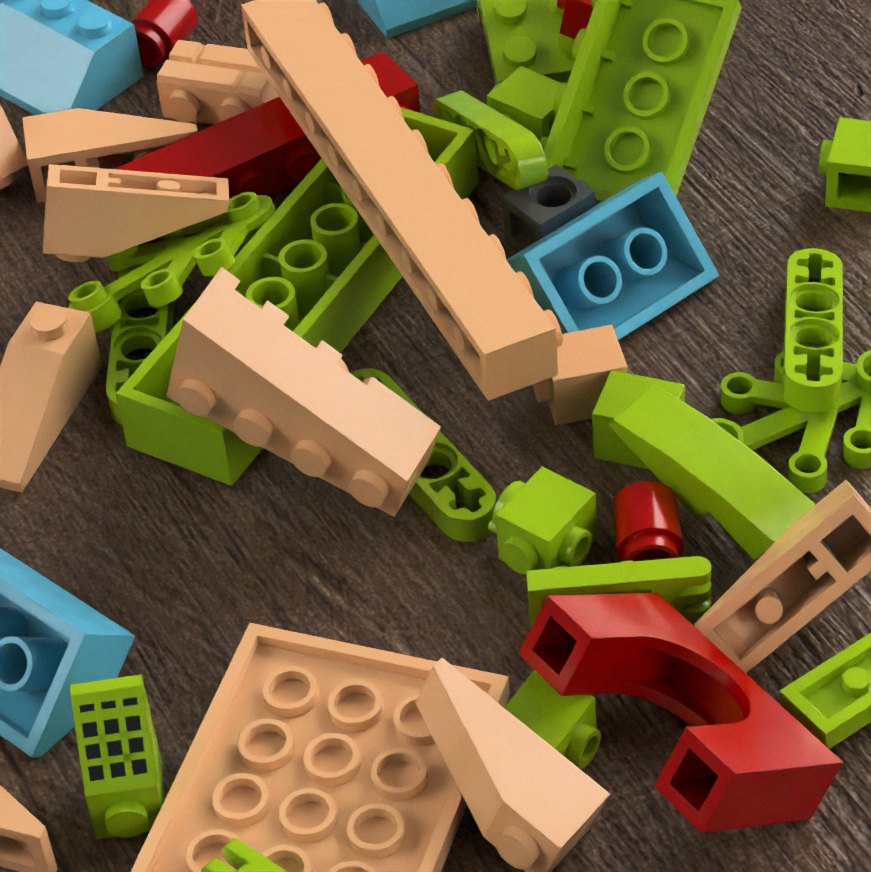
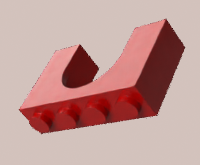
[518,593,843,833]

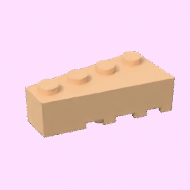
[166,267,441,517]

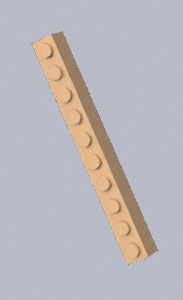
[241,0,563,401]

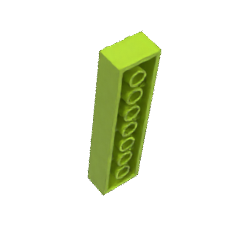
[115,107,479,486]

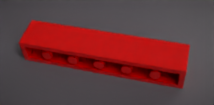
[115,51,421,245]

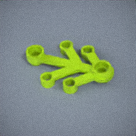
[68,192,276,333]
[711,350,871,493]

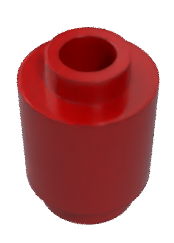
[130,0,198,67]
[612,481,684,562]

